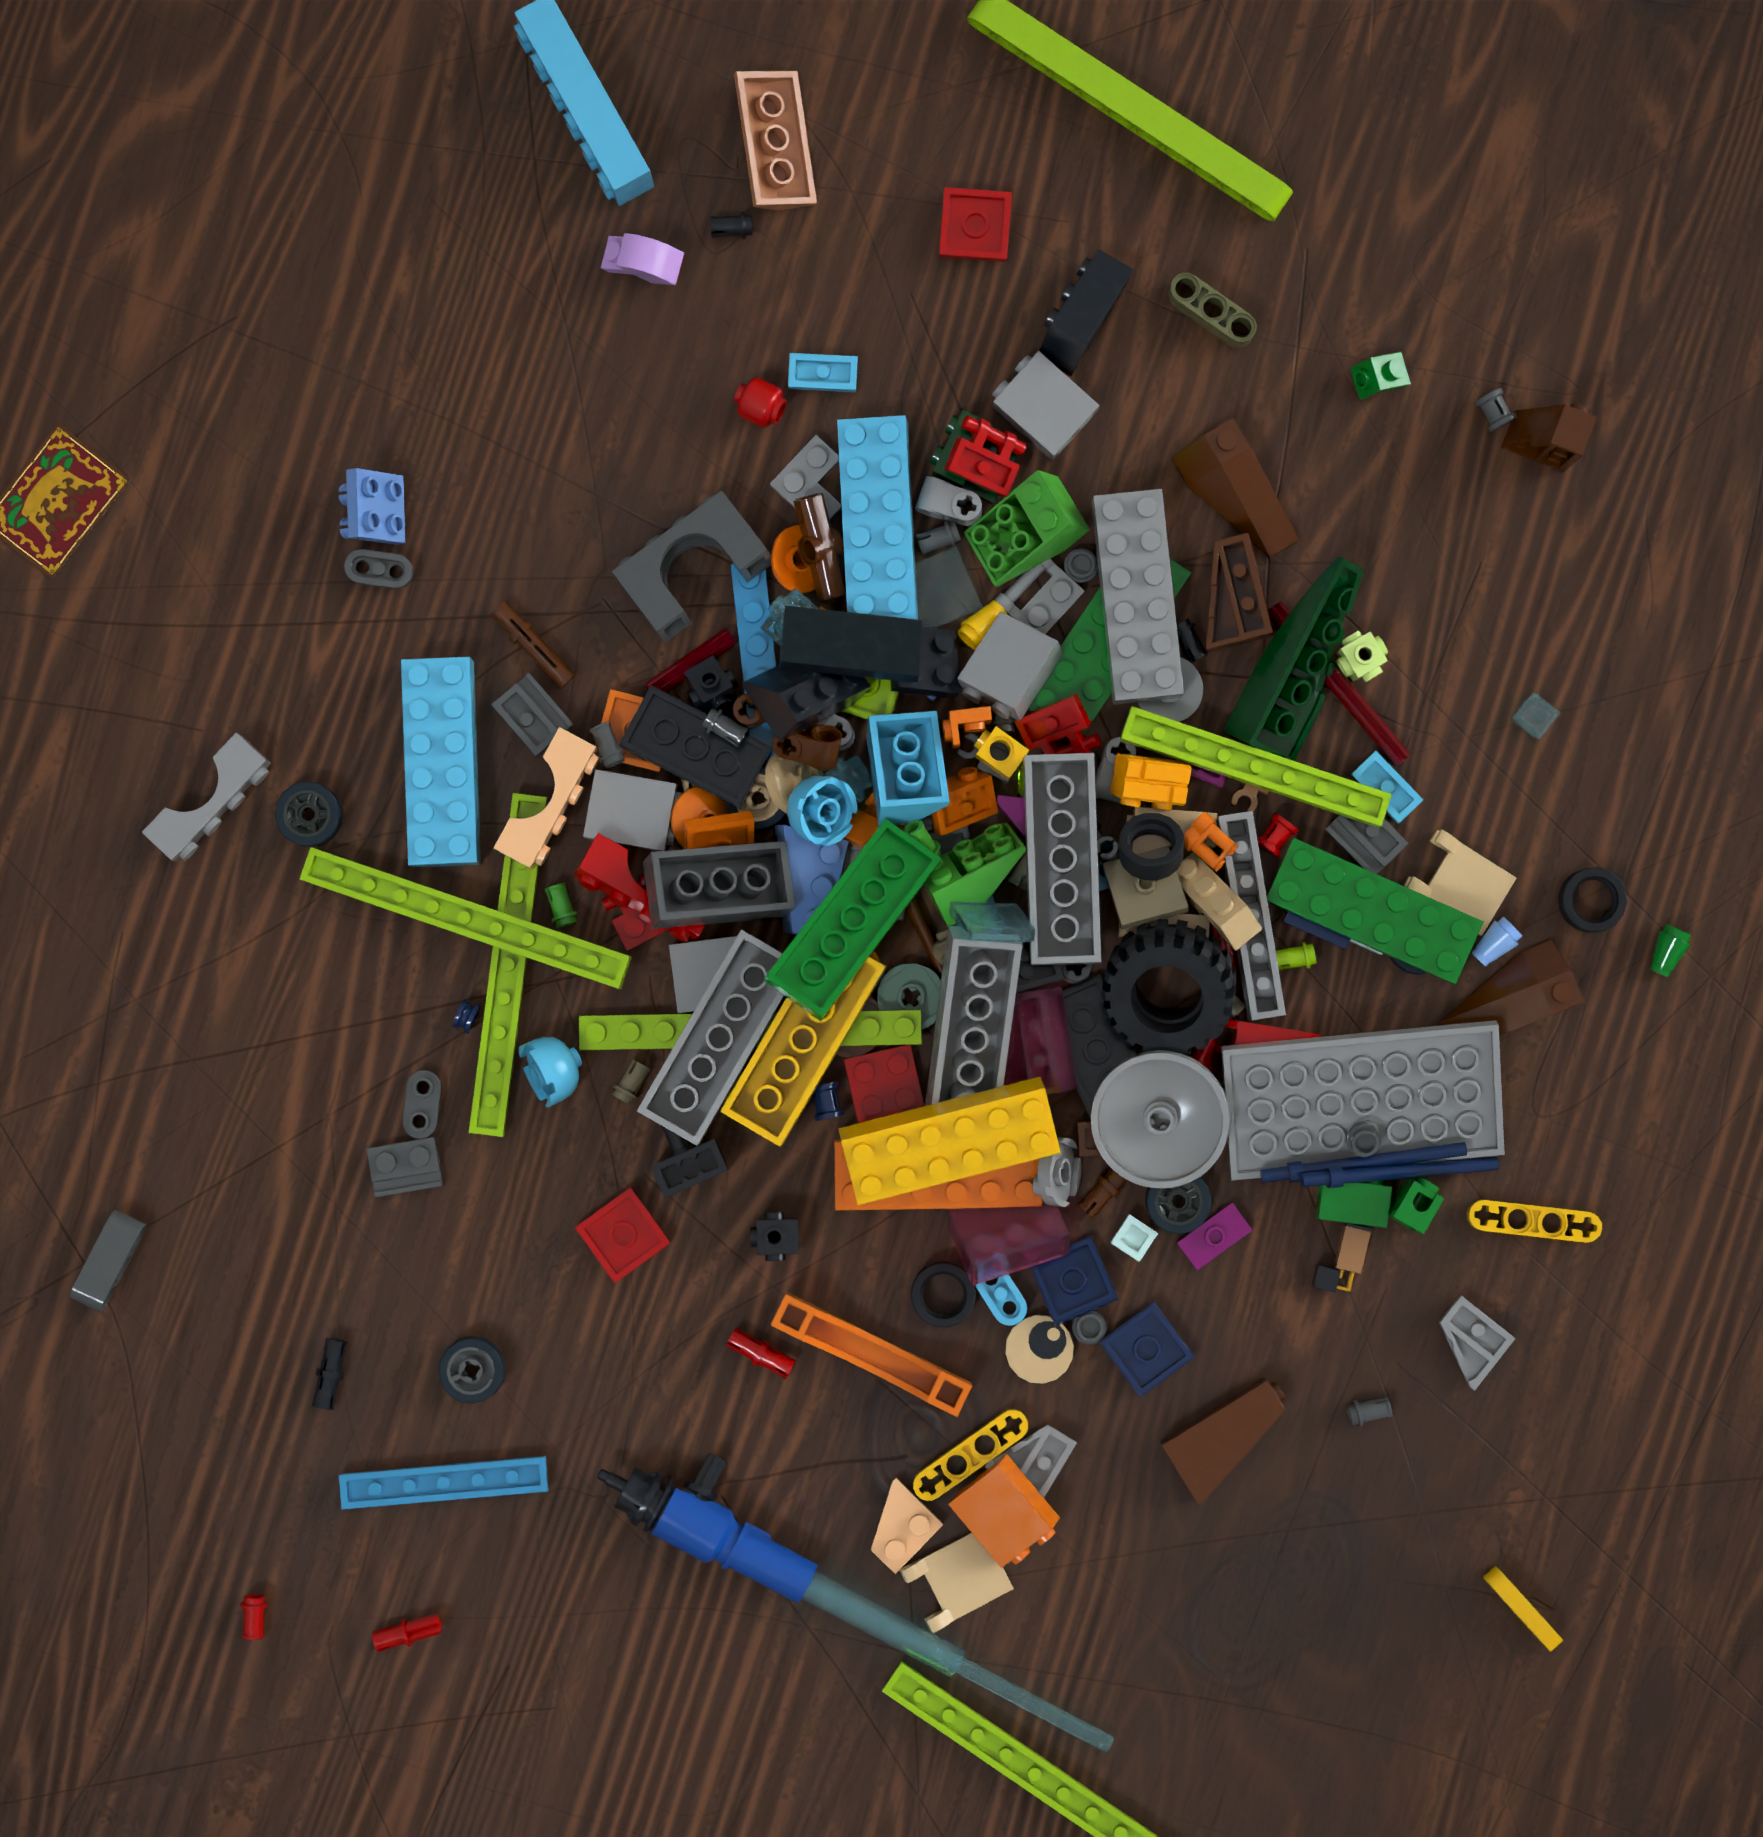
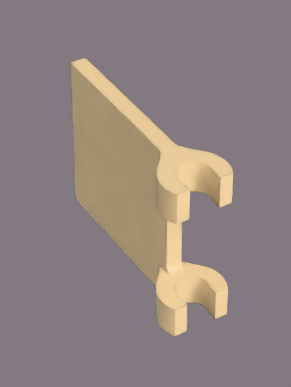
[1403,830,1517,936]
[899,1532,1014,1633]

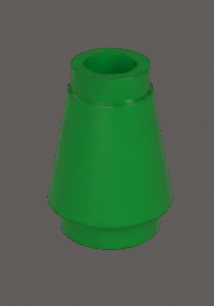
[1649,924,1691,977]

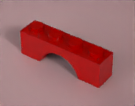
[573,833,706,942]

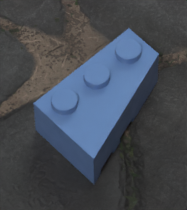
[775,825,849,936]

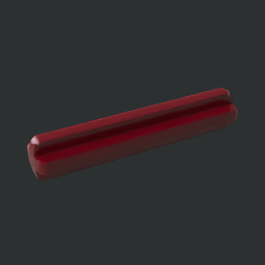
[646,629,736,693]

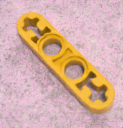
[1466,1200,1602,1243]
[913,1409,1028,1501]

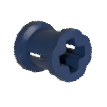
[813,1081,844,1121]

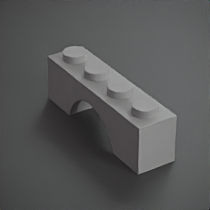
[142,732,271,862]

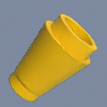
[957,600,1007,650]

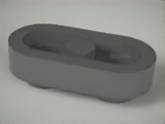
[344,549,414,590]
[403,1070,442,1139]

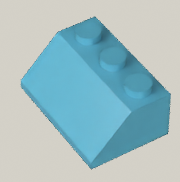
[866,711,950,826]

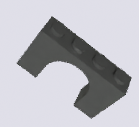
[612,491,771,643]

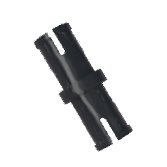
[312,1338,348,1410]

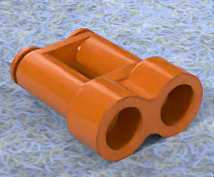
[1184,812,1239,872]

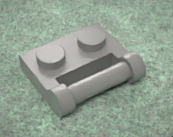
[994,559,1085,635]

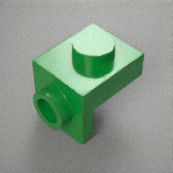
[1351,352,1411,399]

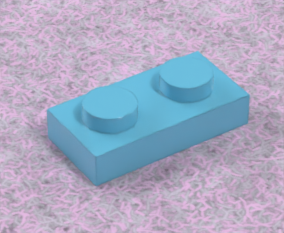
[788,353,858,392]
[1350,751,1423,824]

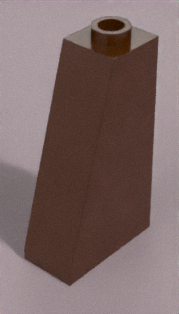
[1159,1378,1286,1505]

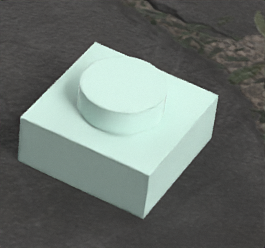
[1110,1214,1158,1262]

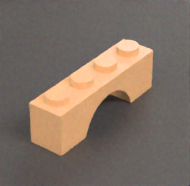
[494,727,600,870]

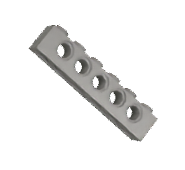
[1217,811,1286,1021]

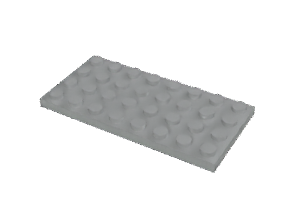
[1221,1020,1505,1181]

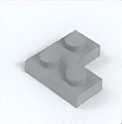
[770,435,842,520]

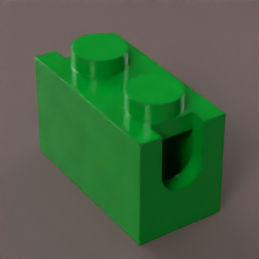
[1388,1177,1445,1234]
[1315,1180,1392,1228]

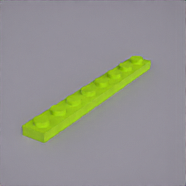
[1120,706,1392,828]

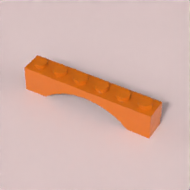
[771,1292,972,1417]

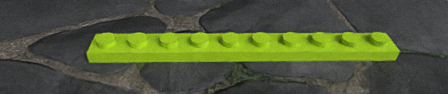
[469,793,548,1137]
[300,847,632,989]
[579,1010,922,1050]
[882,1661,1159,1837]

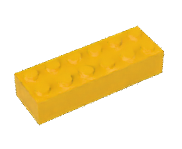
[720,956,887,1147]
[838,1077,1061,1205]

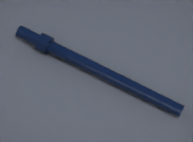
[1260,1142,1467,1183]
[1299,1157,1499,1188]

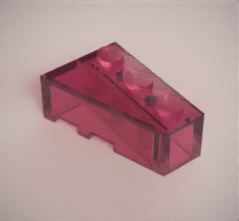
[1003,987,1077,1094]

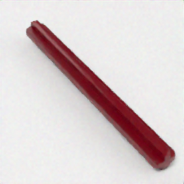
[1269,601,1410,766]

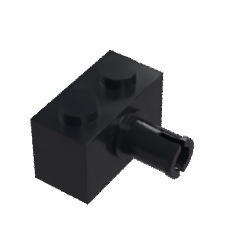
[651,1125,730,1198]

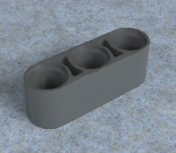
[69,1209,147,1313]

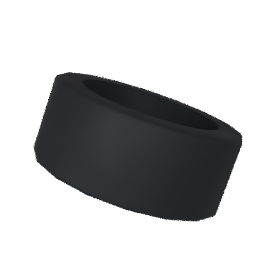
[1119,813,1184,881]
[1558,867,1627,933]
[911,1261,976,1328]

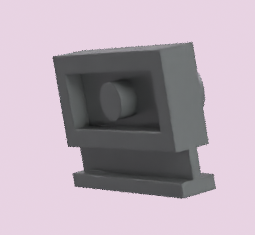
[491,673,574,757]
[1324,815,1409,874]
[367,1137,444,1198]

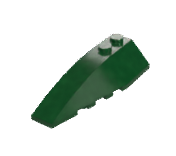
[1223,556,1364,761]

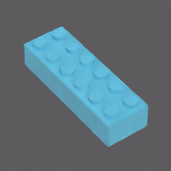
[513,0,654,206]
[837,415,918,620]
[401,657,481,867]

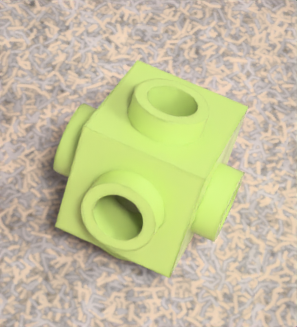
[1336,631,1388,682]

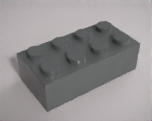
[643,841,795,929]

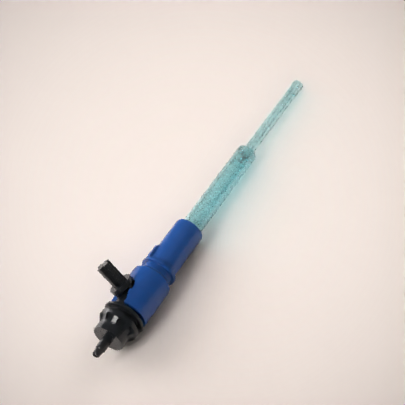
[597,1453,1114,1753]

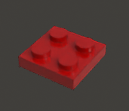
[939,187,1012,262]
[843,1045,925,1123]
[575,1187,671,1283]

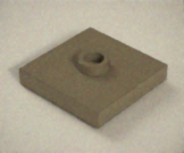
[1102,846,1188,929]

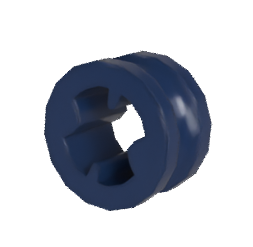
[452,999,481,1034]

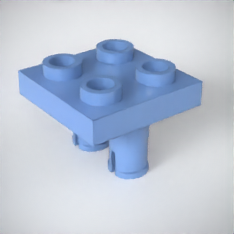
[339,468,405,545]

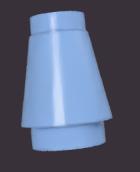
[1471,916,1523,967]

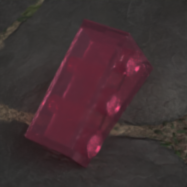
[948,1206,1070,1286]

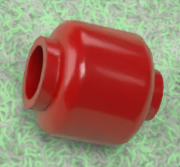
[734,377,787,428]

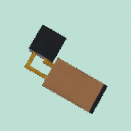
[1311,1223,1372,1293]

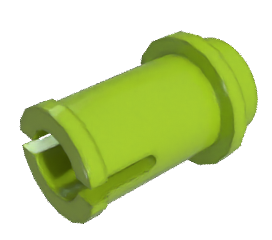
[1275,942,1317,971]

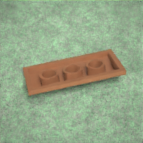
[734,71,817,211]

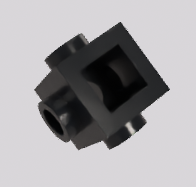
[684,656,738,714]
[750,1212,800,1261]

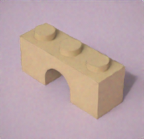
[1177,852,1262,951]

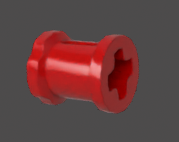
[1257,813,1299,858]

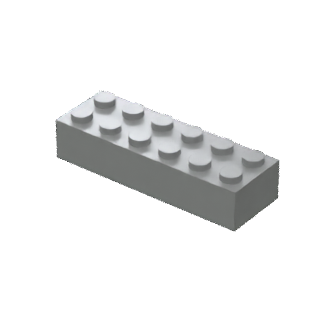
[1091,489,1184,705]
[1023,753,1101,966]
[925,925,1023,1106]
[637,930,784,1146]

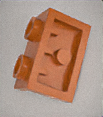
[942,706,992,750]
[931,767,998,836]

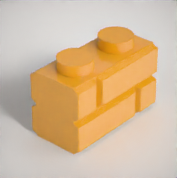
[1110,753,1192,810]

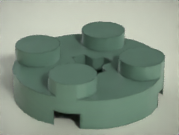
[877,964,941,1030]

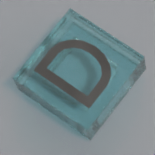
[1511,692,1560,740]

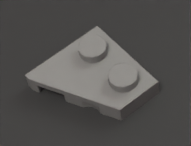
[1438,1295,1516,1390]
[985,1424,1078,1498]

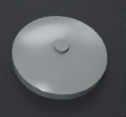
[1091,1050,1230,1188]

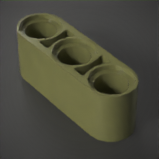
[1168,273,1257,348]

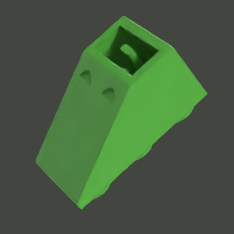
[963,470,1090,587]
[924,821,1026,926]

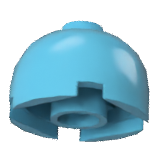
[786,775,857,846]
[519,1037,582,1107]

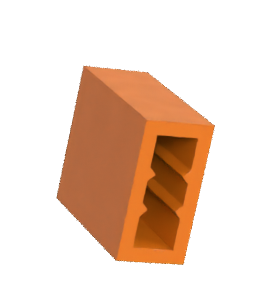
[948,1454,1060,1568]

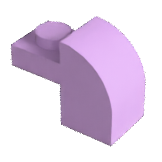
[601,233,684,285]

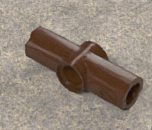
[793,493,846,600]

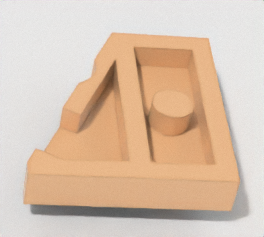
[871,1477,943,1574]

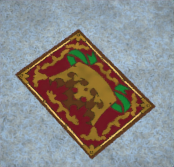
[0,423,131,579]

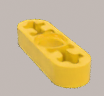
[1483,1566,1563,1652]

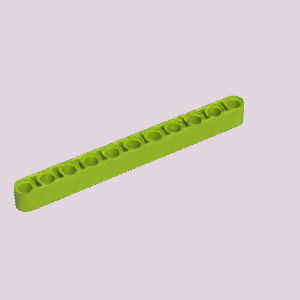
[966,0,1293,222]

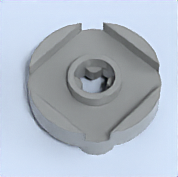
[1032,1137,1081,1207]

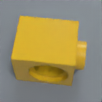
[974,726,1030,780]

